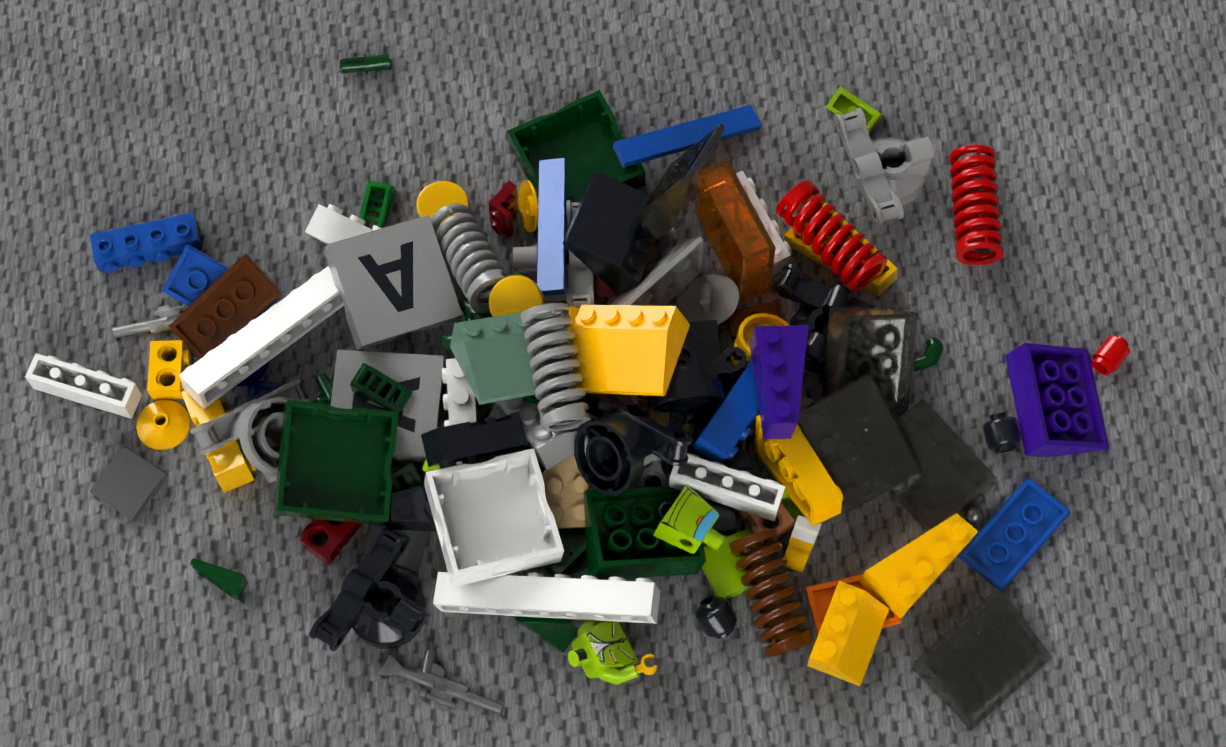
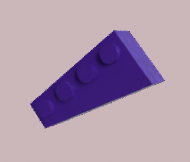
[749,325,809,439]

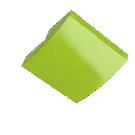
[702,529,771,599]

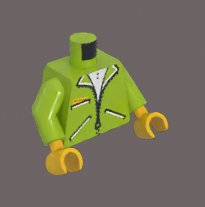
[568,620,658,685]

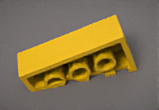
[755,415,843,526]

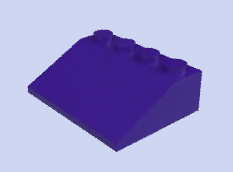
[1005,343,1110,457]

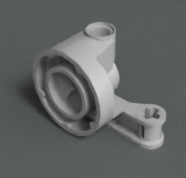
[834,107,934,226]
[513,200,595,308]
[190,378,310,483]

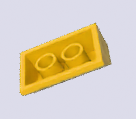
[807,581,889,687]

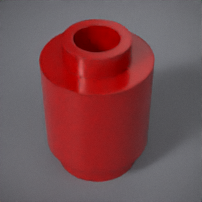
[1091,336,1130,376]

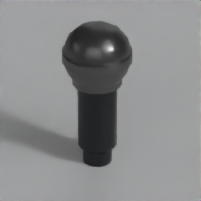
[965,505,984,528]

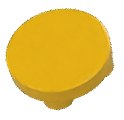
[416,181,469,232]
[489,275,545,317]

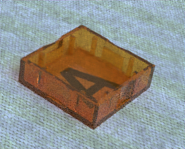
[696,159,776,303]

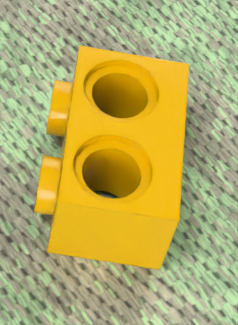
[147,340,191,400]

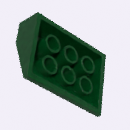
[584,486,706,580]

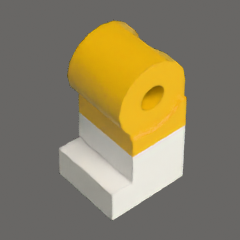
[783,515,822,573]

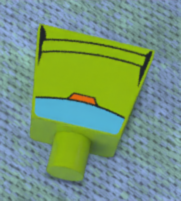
[653,485,725,554]

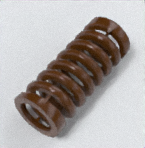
[729,528,814,659]

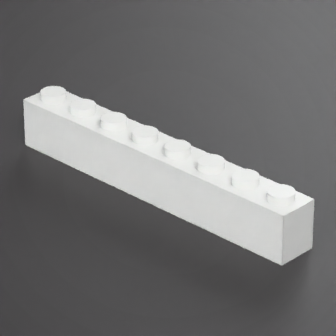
[179,266,344,409]
[433,572,661,624]

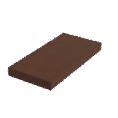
[169,254,283,360]

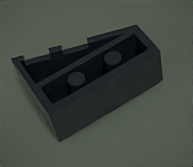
[421,412,527,469]
[387,485,437,532]

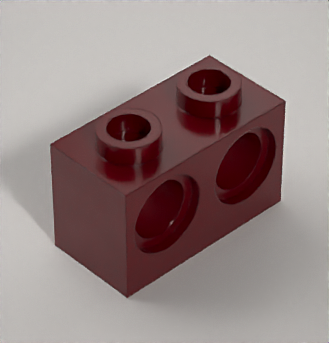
[300,519,363,566]

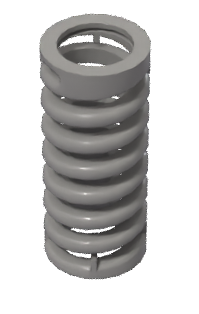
[430,204,508,314]
[520,303,591,432]

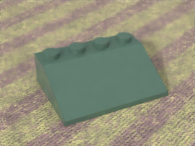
[450,311,571,405]

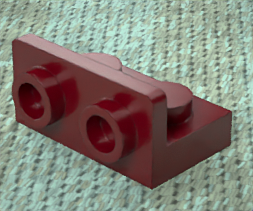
[489,181,518,238]

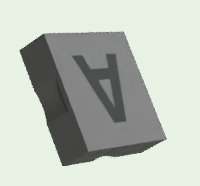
[324,215,463,351]
[330,350,446,466]

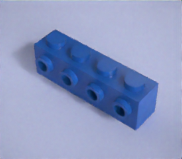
[90,212,203,273]
[692,360,760,463]

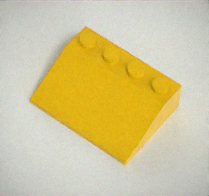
[568,305,690,396]

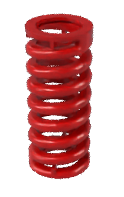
[949,145,1004,265]
[775,180,887,293]

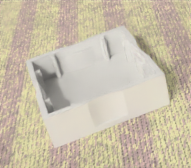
[424,448,564,587]

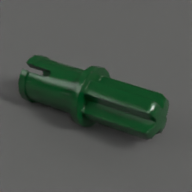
[339,54,391,74]

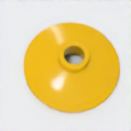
[519,180,539,232]
[136,400,190,450]

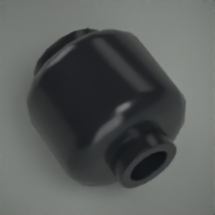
[983,412,1021,454]
[696,595,737,639]

